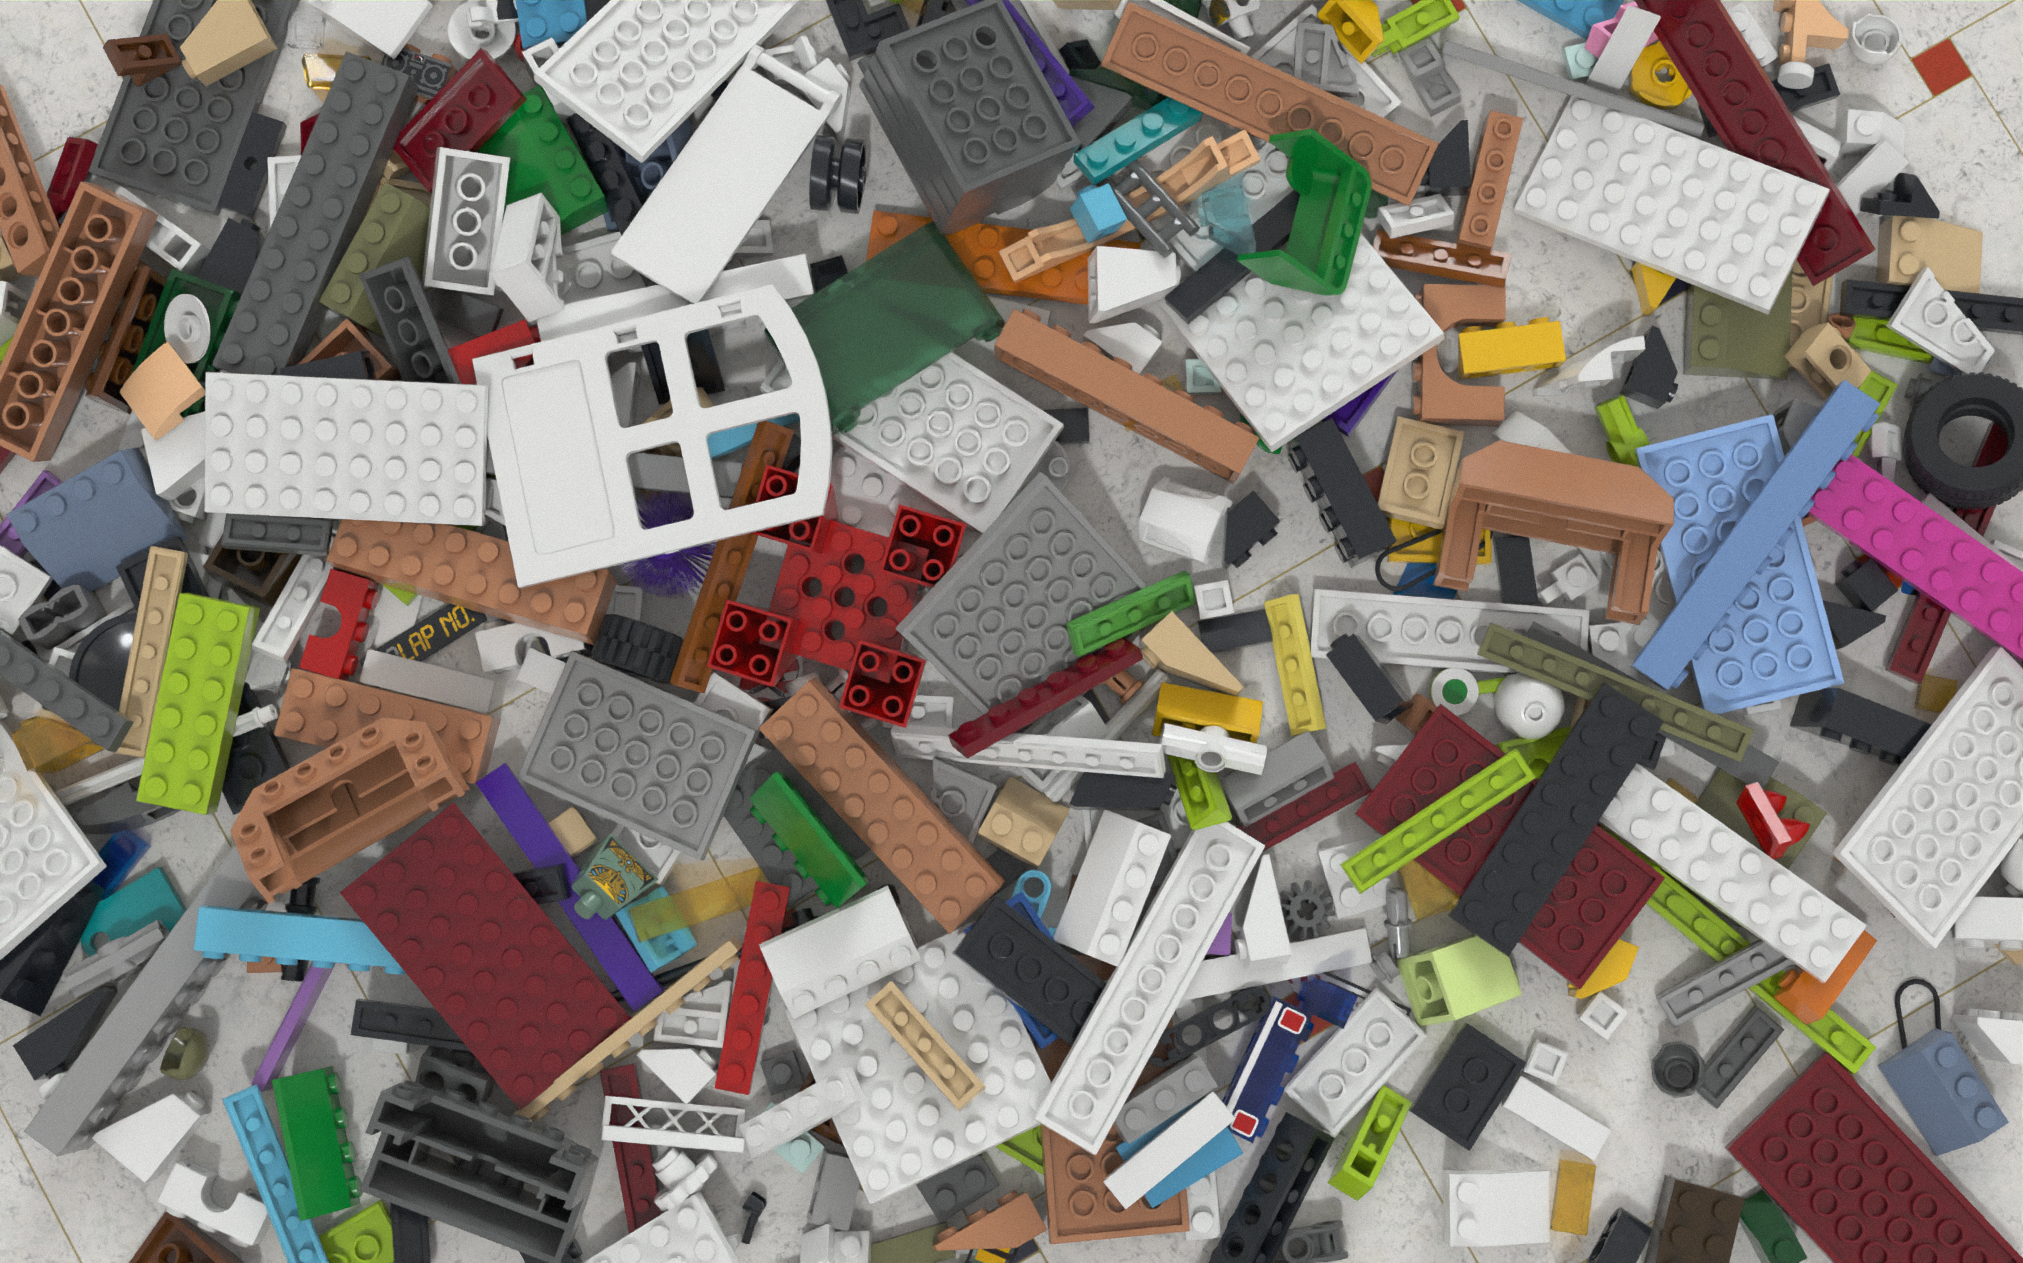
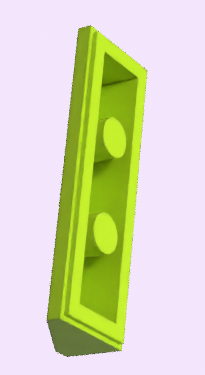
[1167,754,1232,830]

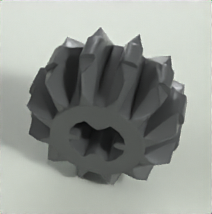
[1280,880,1335,940]

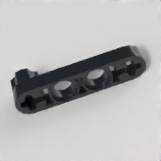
[1148,987,1270,1067]

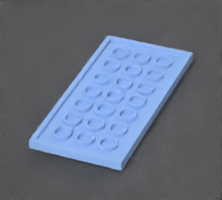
[1634,414,1845,714]

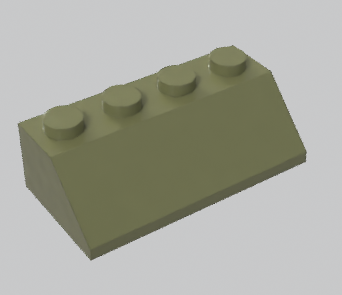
[319,182,430,340]

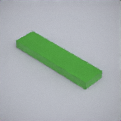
[1066,571,1196,657]

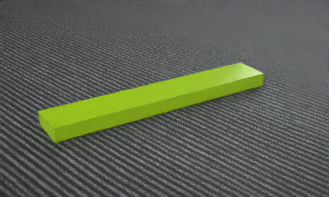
[1339,748,1536,894]

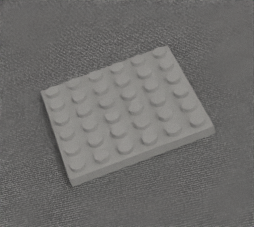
[895,472,1148,734]

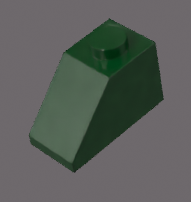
[1739,1189,1808,1263]

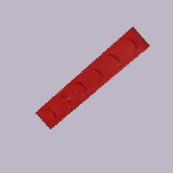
[714,881,791,1095]

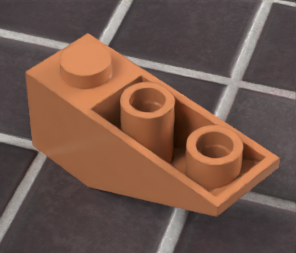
[931,1189,1047,1251]

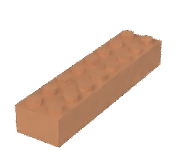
[0,181,159,462]
[994,309,1260,484]
[326,519,617,645]
[758,677,1005,934]

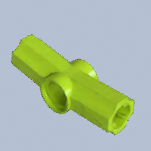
[1594,395,1650,466]

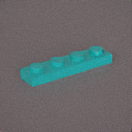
[1073,97,1202,185]

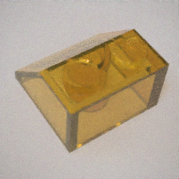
[10,716,105,774]

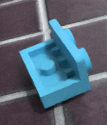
[615,886,697,973]

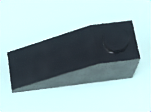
[13,986,118,1081]

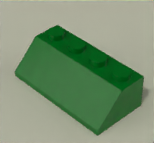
[272,1066,363,1221]

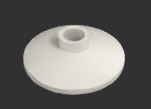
[448,0,516,60]
[164,294,210,364]

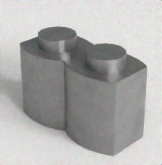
[18,585,106,650]

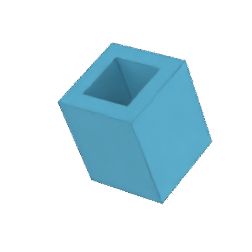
[1069,183,1127,244]

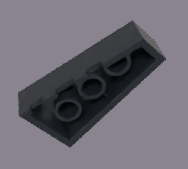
[1790,687,1932,766]
[0,880,105,1017]

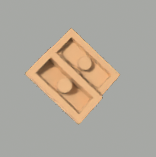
[120,341,205,441]

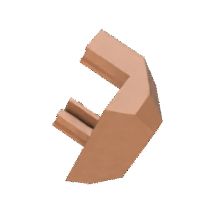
[1433,440,1674,625]
[230,718,470,904]

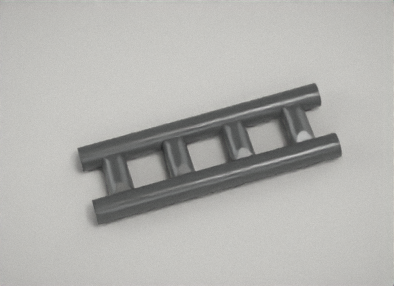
[1096,160,1200,258]

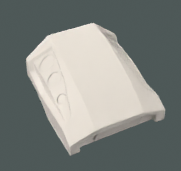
[1139,477,1233,565]

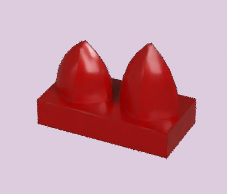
[1736,782,1810,860]

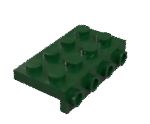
[131,268,242,417]

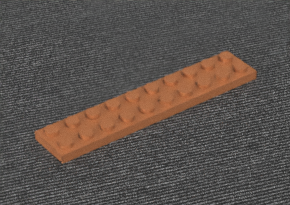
[1100,1,1439,206]

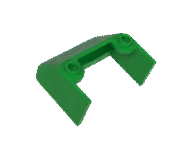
[1237,129,1372,296]

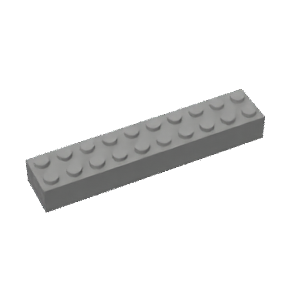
[24,845,268,1157]

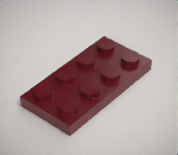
[393,48,527,193]

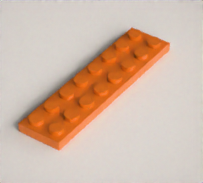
[864,210,1141,305]

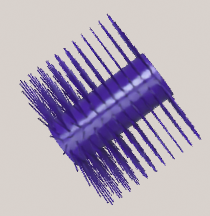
[620,490,717,599]

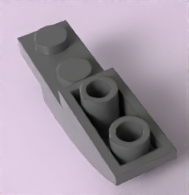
[72,782,181,835]

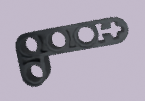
[1586,1207,1652,1263]

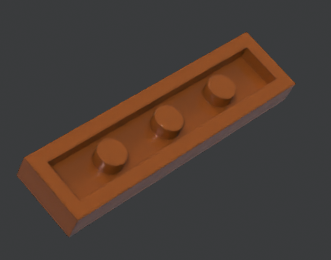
[1373,230,1512,288]

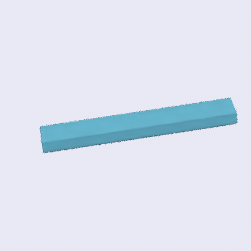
[222,1084,329,1263]

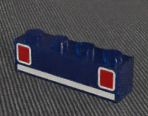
[1222,995,1314,1143]

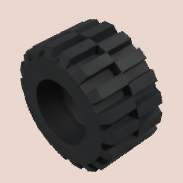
[591,614,684,684]

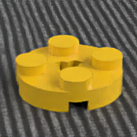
[1629,41,1692,110]

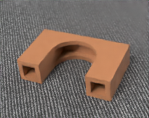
[1411,284,1506,427]

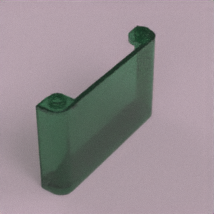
[764,222,1005,436]

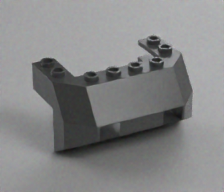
[359,1080,599,1263]

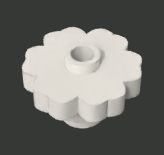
[652,1146,718,1212]

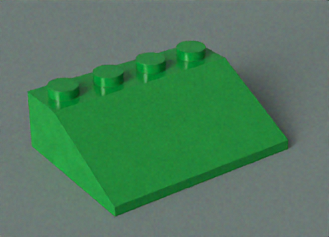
[476,85,608,235]
[749,771,870,908]

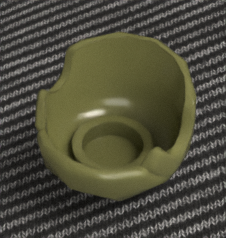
[160,1026,210,1080]

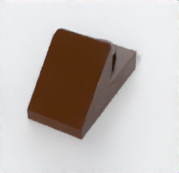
[103,34,182,87]

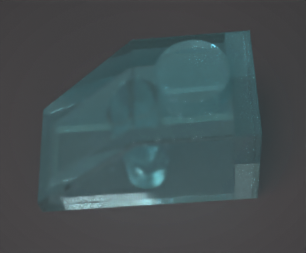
[1197,185,1256,255]

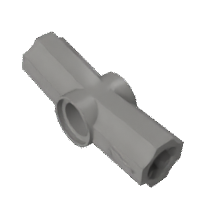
[62,920,170,998]

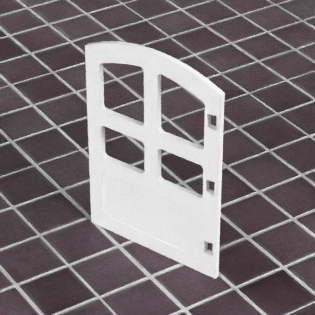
[472,284,832,588]

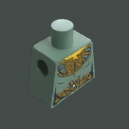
[571,833,658,920]

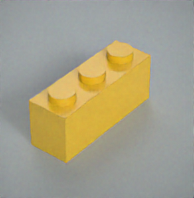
[1453,317,1566,380]
[1152,682,1263,744]

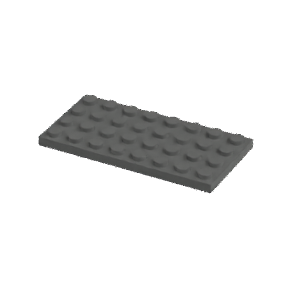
[88,0,299,216]

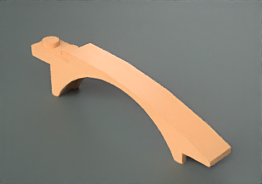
[1773,0,1848,65]
[999,129,1261,282]

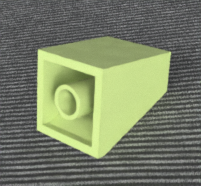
[1395,934,1522,1026]

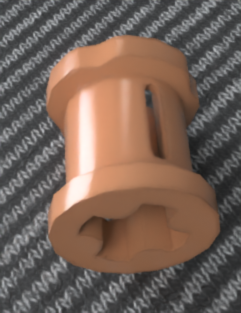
[1100,670,1144,705]

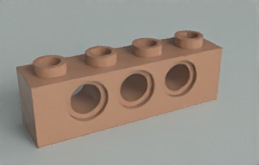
[1454,110,1523,250]

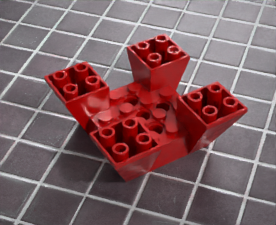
[707,465,967,728]

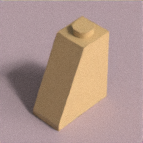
[180,0,278,86]

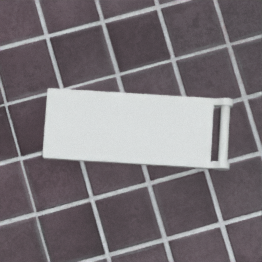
[611,44,843,304]

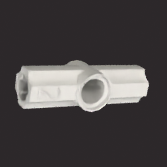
[1159,723,1267,775]

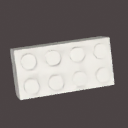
[421,147,510,295]

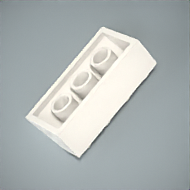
[1053,809,1171,967]
[759,885,921,1019]

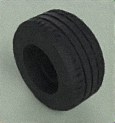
[1903,372,2023,510]

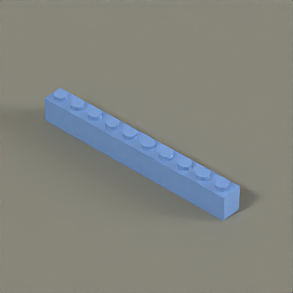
[1630,379,1880,690]

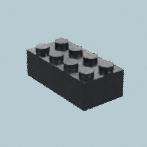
[1287,418,1397,568]

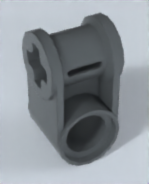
[1278,1220,1348,1263]

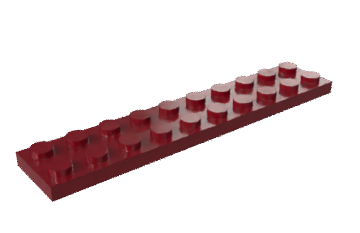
[1634,0,1876,286]

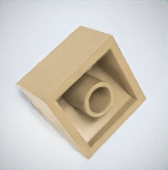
[977,776,1070,870]

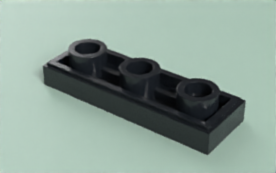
[218,112,287,219]

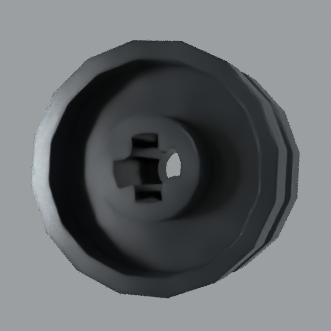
[809,135,867,214]

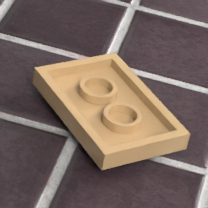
[1377,416,1465,530]

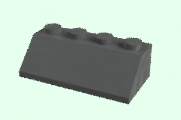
[359,256,461,384]

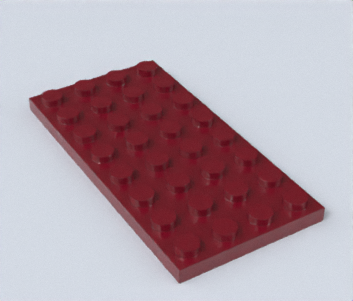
[1354,704,1665,989]
[339,802,631,1111]
[1724,1052,2023,1263]

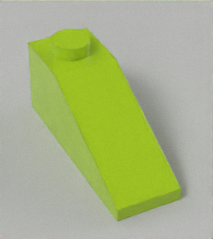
[1327,1085,1412,1201]

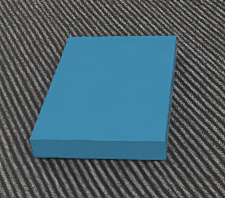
[1115,1096,1243,1208]

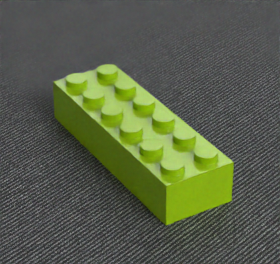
[136,593,260,815]

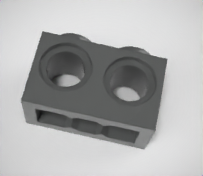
[415,1046,495,1104]

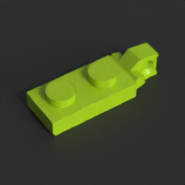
[1371,0,1460,58]

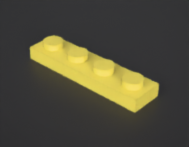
[1264,594,1327,736]

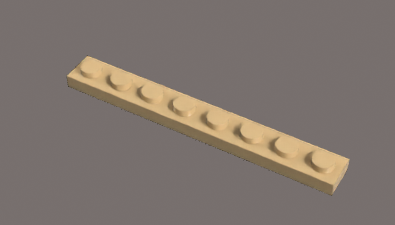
[513,935,743,1123]

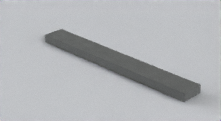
[1525,621,1779,790]

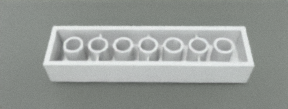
[537,254,818,359]

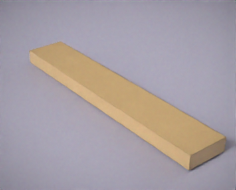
[113,546,188,758]

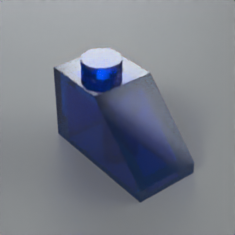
[1296,975,1358,1029]

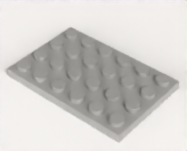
[517,651,759,860]

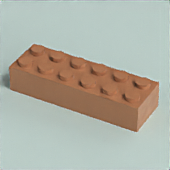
[274,668,501,785]

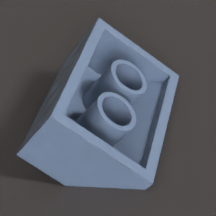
[1878,1028,2009,1156]

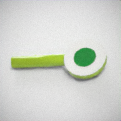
[1429,668,1505,716]

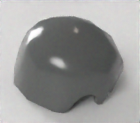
[1651,1041,1706,1098]

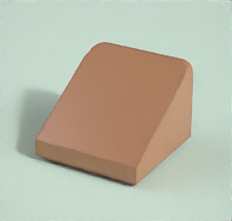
[1396,694,1437,735]

